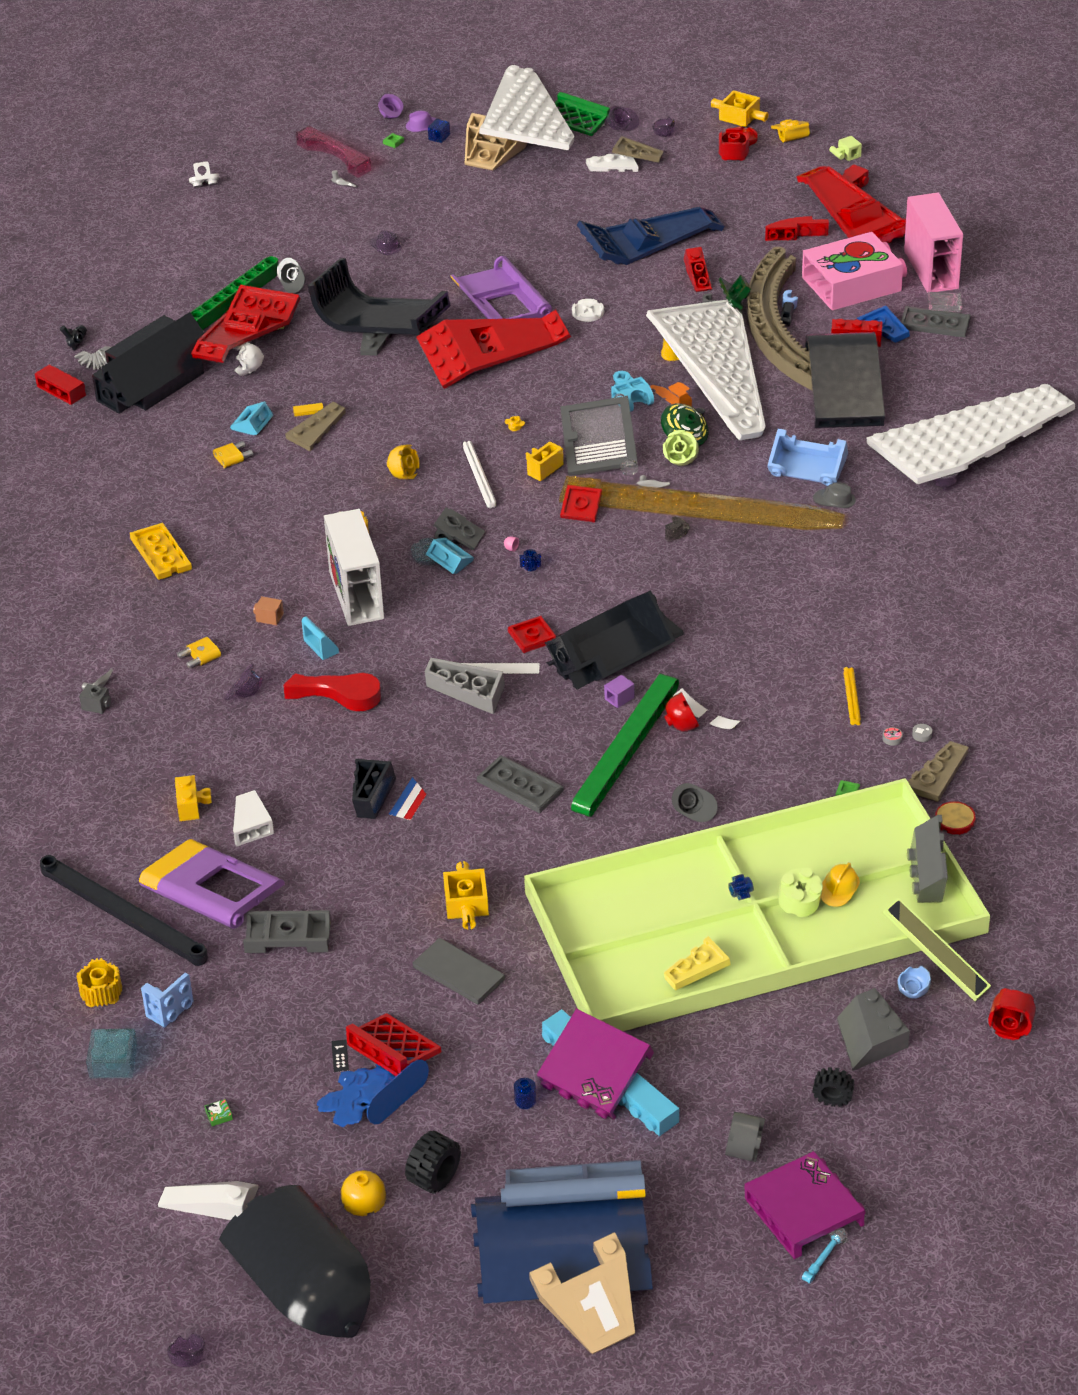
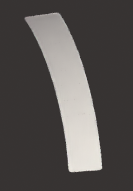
[673,688,740,729]

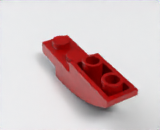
[765,216,829,241]

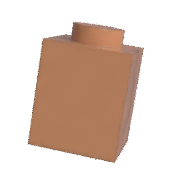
[253,596,284,625]

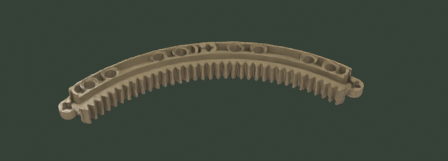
[747,247,812,390]

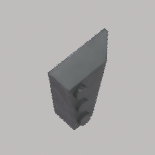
[907,815,948,903]
[837,988,910,1071]

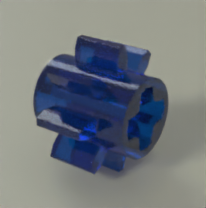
[519,549,541,571]
[728,874,754,900]

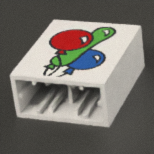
[324,509,384,626]

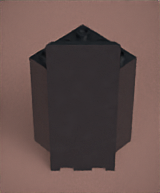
[92,312,204,414]
[545,590,684,690]

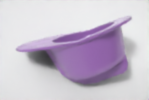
[378,94,403,119]
[406,110,441,132]

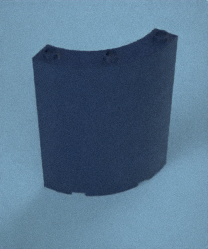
[471,1195,653,1304]

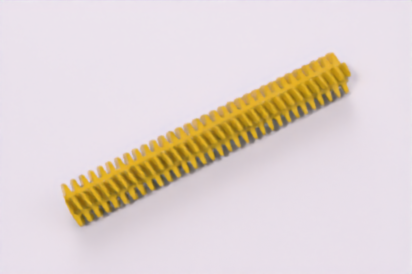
[844,667,861,725]

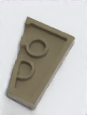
[612,136,664,163]

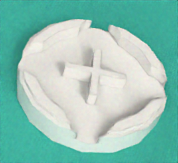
[572,299,604,322]

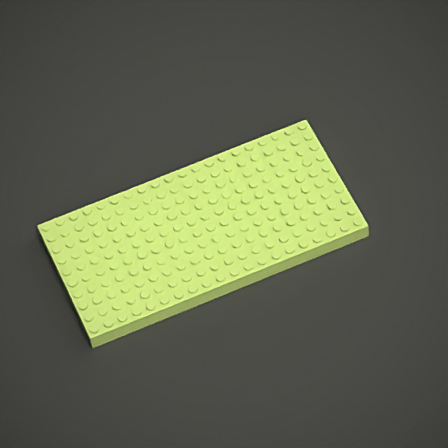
[524,778,990,1031]

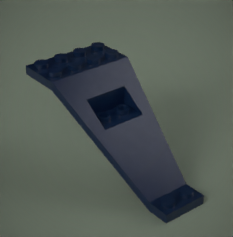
[577,207,725,265]

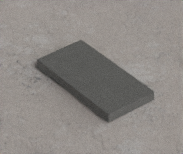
[901,306,971,338]
[477,755,564,814]
[413,938,505,1005]

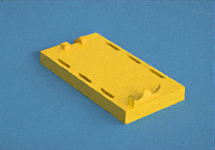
[130,523,192,580]

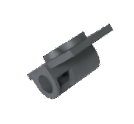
[433,507,485,550]

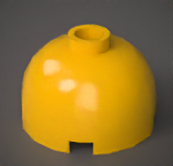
[387,445,419,480]
[341,1170,386,1216]

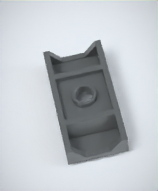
[243,910,331,953]

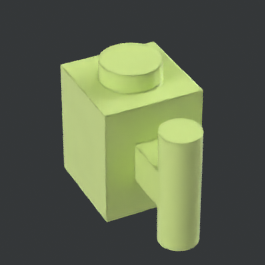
[829,136,862,161]

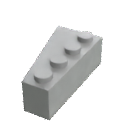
[425,658,505,714]

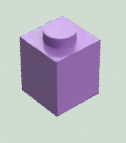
[604,675,635,708]

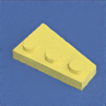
[664,936,731,990]

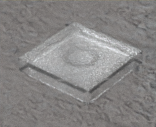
[927,292,962,312]

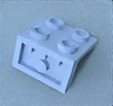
[141,973,193,1028]

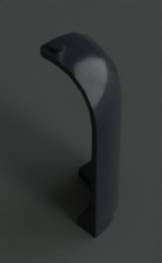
[219,1185,371,1338]

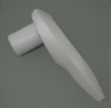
[331,170,357,187]
[636,475,670,489]
[82,668,113,690]

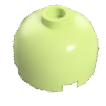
[663,430,699,466]

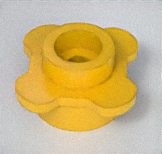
[505,416,525,431]

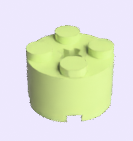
[778,867,823,917]

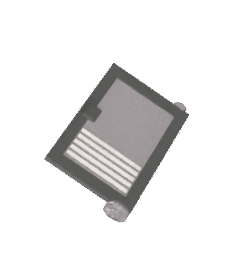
[560,393,638,476]

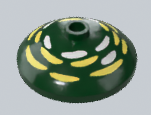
[661,403,709,447]

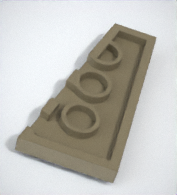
[285,402,346,451]
[908,741,969,802]

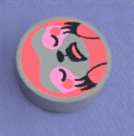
[883,727,902,746]

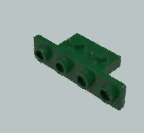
[719,275,751,310]

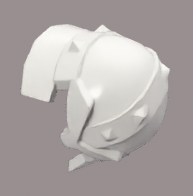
[233,342,264,376]

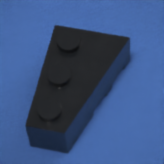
[352,759,396,819]

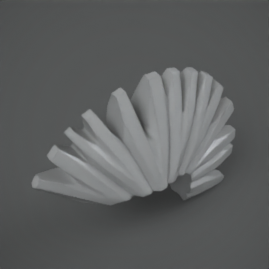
[74,346,111,370]

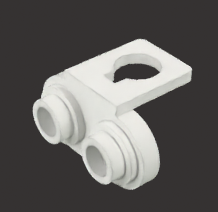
[189,162,220,187]

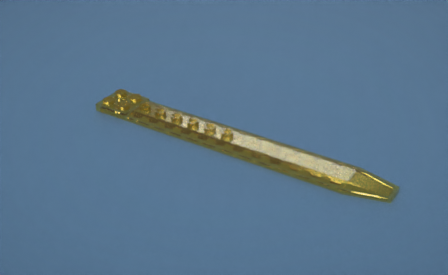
[559,476,845,530]

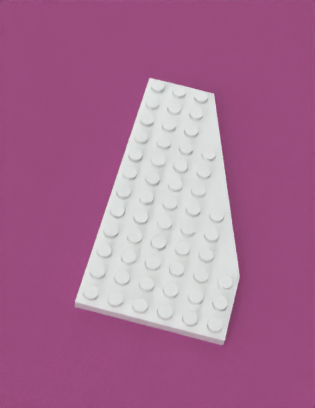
[867,384,1075,484]

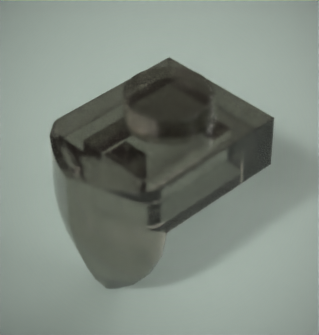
[665,516,690,542]

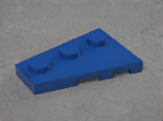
[857,306,910,343]

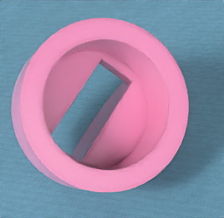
[504,536,519,552]

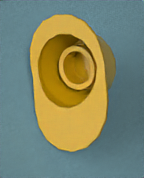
[821,862,860,907]

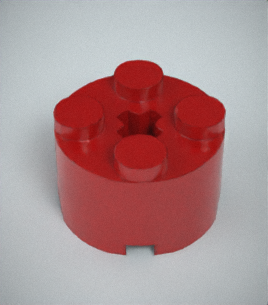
[719,128,749,161]
[988,988,1036,1040]

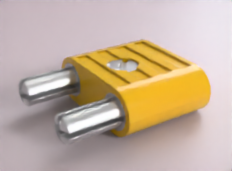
[213,441,253,468]
[177,637,221,668]

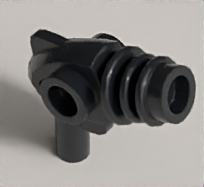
[60,325,87,351]

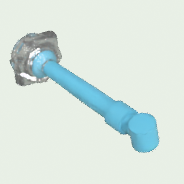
[802,1228,849,1283]

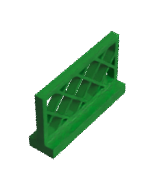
[555,92,612,136]

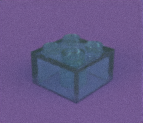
[86,1029,138,1079]

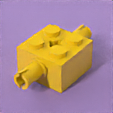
[711,90,768,127]
[443,861,489,930]

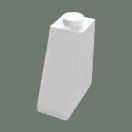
[233,790,274,846]

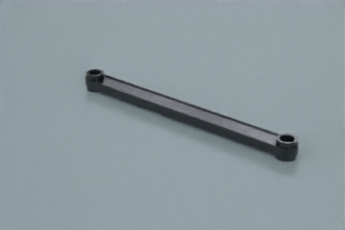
[40,855,208,966]

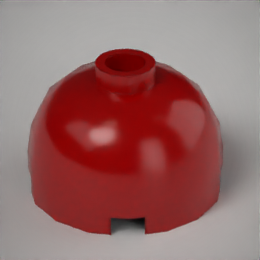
[664,692,700,732]

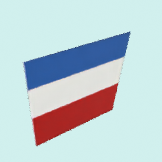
[389,777,427,820]

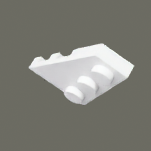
[586,154,638,172]

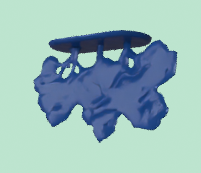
[317,1049,429,1127]

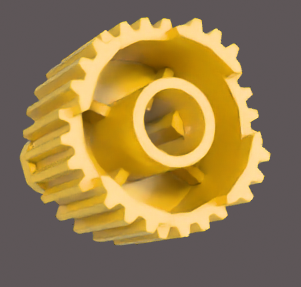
[77,958,122,1007]

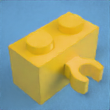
[526,442,564,481]
[175,775,212,821]

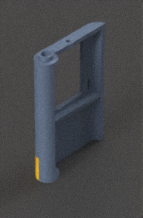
[501,1160,645,1207]

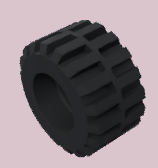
[405,1130,461,1194]

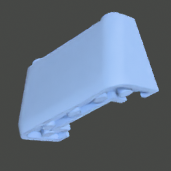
[767,429,848,486]

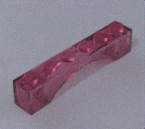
[296,125,371,178]

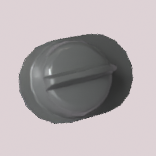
[277,258,305,294]
[813,482,856,508]
[672,783,717,822]

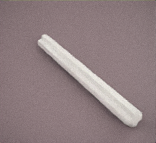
[463,441,496,508]

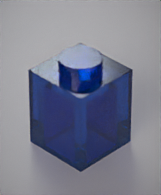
[428,119,450,143]

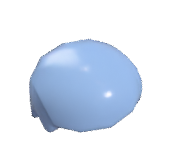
[897,966,931,998]

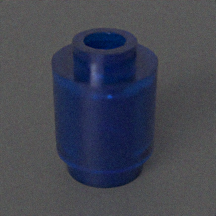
[514,1077,536,1109]

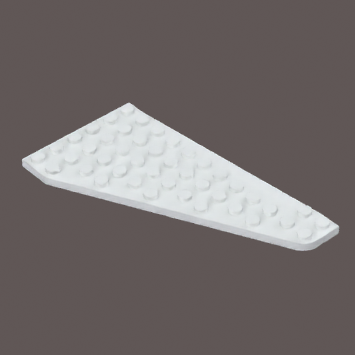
[479,65,574,150]
[646,300,765,440]

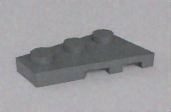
[360,332,392,356]

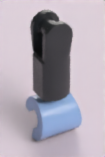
[781,290,798,326]

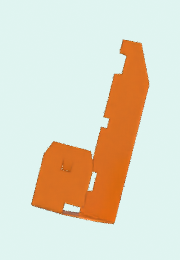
[650,382,692,407]

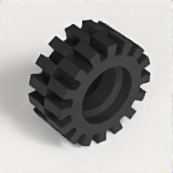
[812,1067,855,1107]

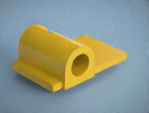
[771,119,810,143]

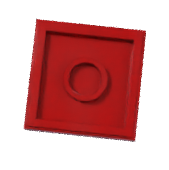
[560,485,602,522]
[508,616,556,653]

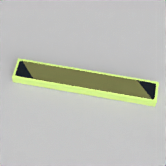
[883,897,991,1001]

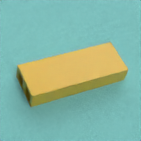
[293,403,323,417]

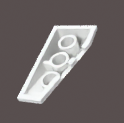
[158,1181,258,1220]

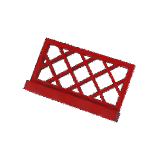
[346,1013,442,1076]

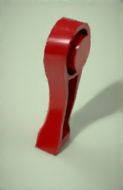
[283,673,381,711]

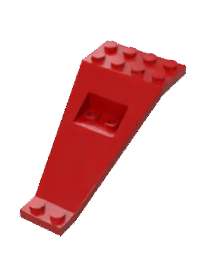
[796,166,906,243]
[191,285,301,363]
[416,310,571,389]

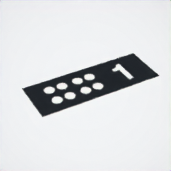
[331,1040,349,1072]

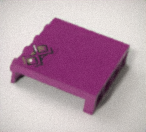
[536,1008,654,1120]
[744,1151,866,1259]

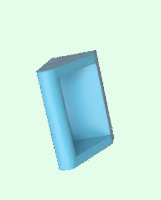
[230,401,273,435]
[426,538,474,574]
[302,617,339,660]

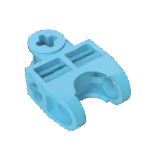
[611,371,654,412]

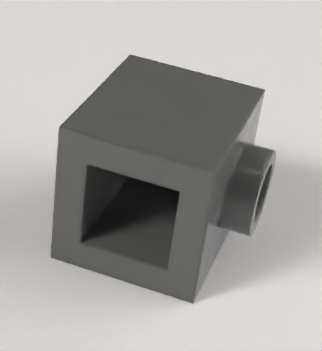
[79,684,111,714]

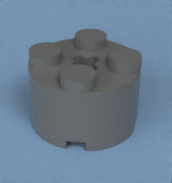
[725,1111,765,1162]

